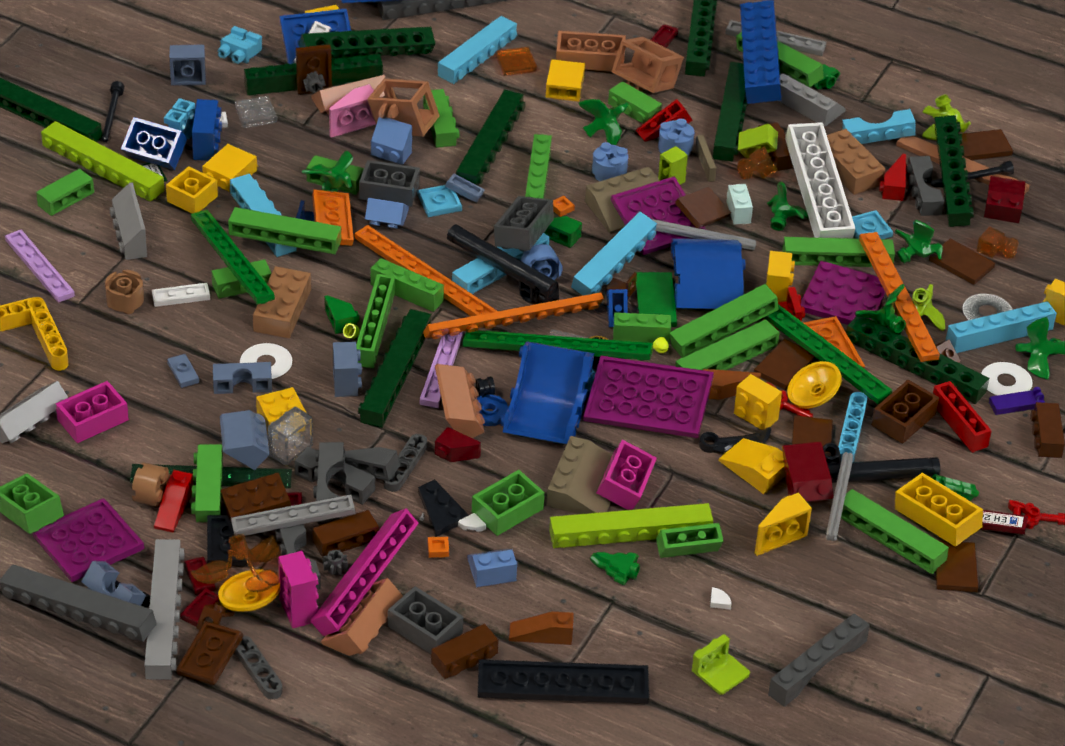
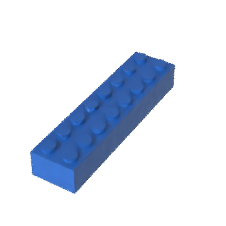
[740,0,782,104]

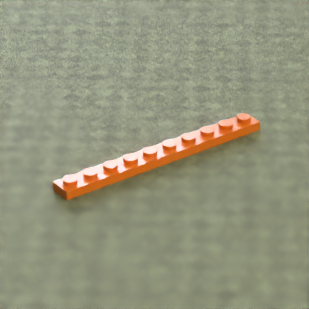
[355,225,497,316]
[859,232,940,362]
[423,292,604,339]

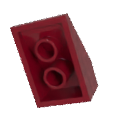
[984,176,1026,223]
[782,441,834,503]

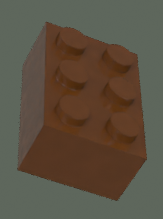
[871,380,939,444]
[220,472,291,523]

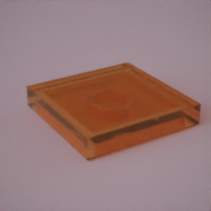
[495,47,537,76]

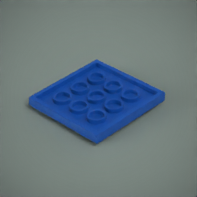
[279,9,351,64]

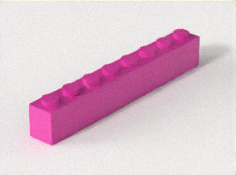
[310,508,419,636]

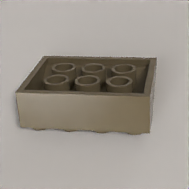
[585,167,659,234]
[546,436,612,514]

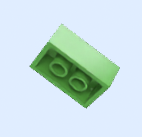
[472,470,545,536]
[0,473,64,534]

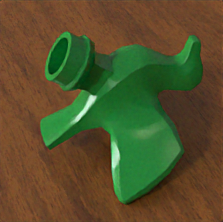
[579,99,629,145]
[302,150,353,192]
[767,182,809,231]
[894,220,943,264]
[855,284,906,333]
[1015,317,1065,380]

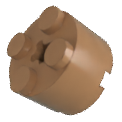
[105,270,144,314]
[132,462,171,507]

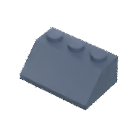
[220,410,270,470]

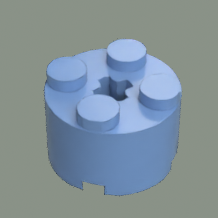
[658,119,695,156]
[592,142,628,181]
[521,244,562,280]

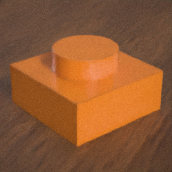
[553,196,575,217]
[428,537,449,558]

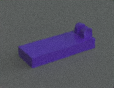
[989,387,1045,415]

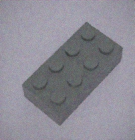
[494,196,554,251]

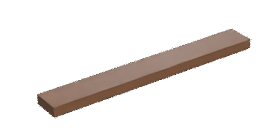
[897,136,1030,195]

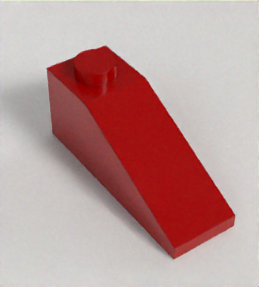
[636,99,693,142]
[879,154,906,201]
[154,470,193,533]

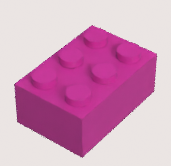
[56,381,129,443]
[596,439,657,510]
[278,551,319,629]

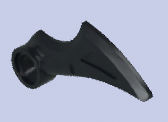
[699,427,771,453]

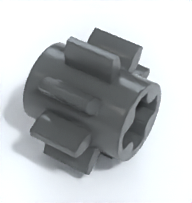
[303,71,326,94]
[323,550,348,575]

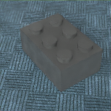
[359,160,420,207]
[388,586,463,654]

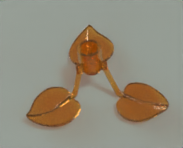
[191,534,280,592]

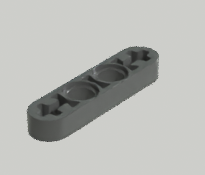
[384,434,427,492]
[235,635,282,700]

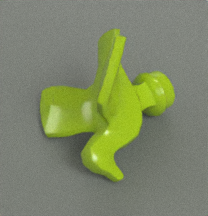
[922,94,971,141]
[894,284,945,331]

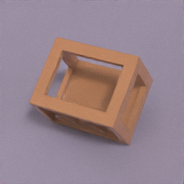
[612,37,684,93]
[367,79,440,137]

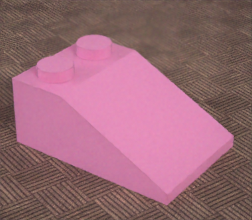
[329,85,379,138]

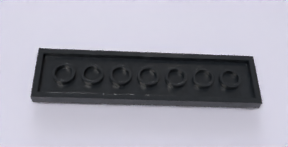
[478,659,649,704]

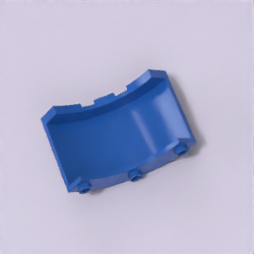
[671,238,746,309]
[501,341,595,444]

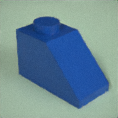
[607,289,628,327]

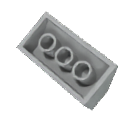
[778,73,846,127]
[109,182,147,260]
[0,381,68,443]

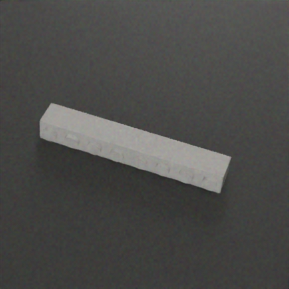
[145,539,185,679]

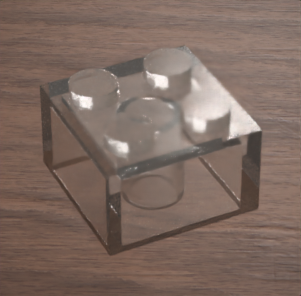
[268,406,313,466]

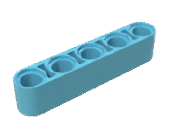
[838,392,867,462]

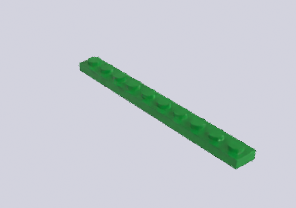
[191,210,275,304]
[764,304,892,404]
[463,330,653,361]

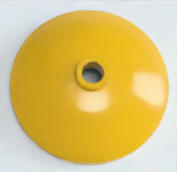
[787,361,842,409]
[218,570,281,612]

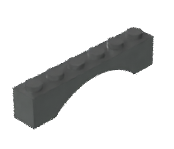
[768,613,870,707]

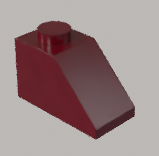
[435,427,481,462]

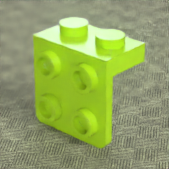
[692,634,750,695]

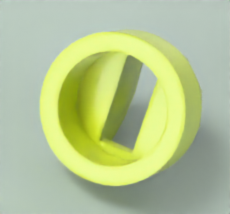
[343,323,360,339]
[653,337,669,354]

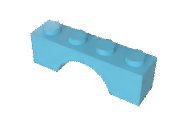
[843,109,916,144]

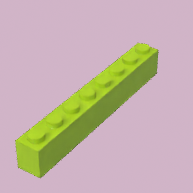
[41,121,165,202]
[549,503,714,548]

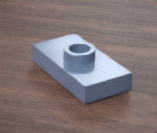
[445,173,485,203]
[167,354,199,388]

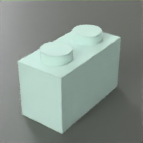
[726,184,753,225]

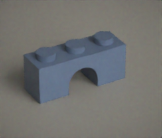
[213,362,272,394]
[82,561,146,606]

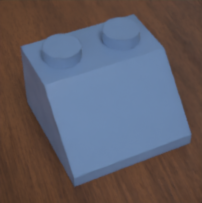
[371,116,412,165]
[365,198,409,229]
[467,549,517,587]

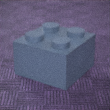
[170,45,206,85]
[333,342,362,397]

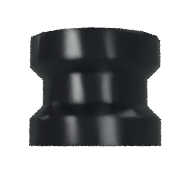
[476,376,495,397]

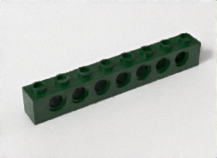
[685,0,717,77]
[298,26,436,59]
[935,115,974,227]
[846,316,990,404]

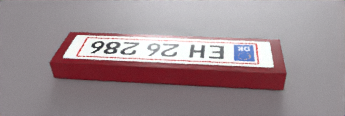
[981,510,1028,535]

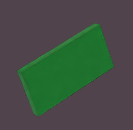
[636,272,677,327]

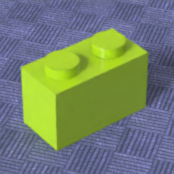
[738,124,778,158]
[658,146,688,185]

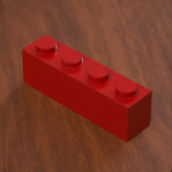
[933,381,992,452]

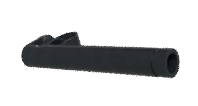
[447,224,559,303]
[822,443,940,483]

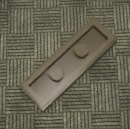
[695,135,716,182]

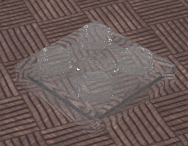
[235,96,277,128]

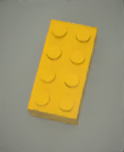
[895,473,983,547]

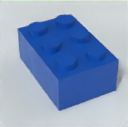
[192,99,222,161]
[121,117,188,170]

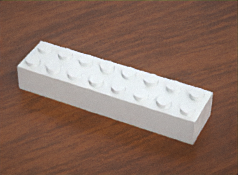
[785,123,856,239]

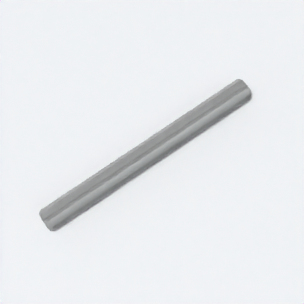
[652,219,756,250]
[826,452,853,541]

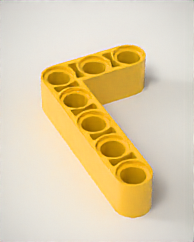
[0,297,69,371]

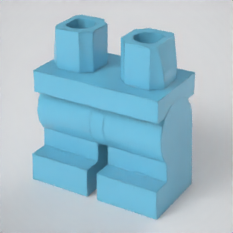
[218,26,262,64]
[164,98,195,139]

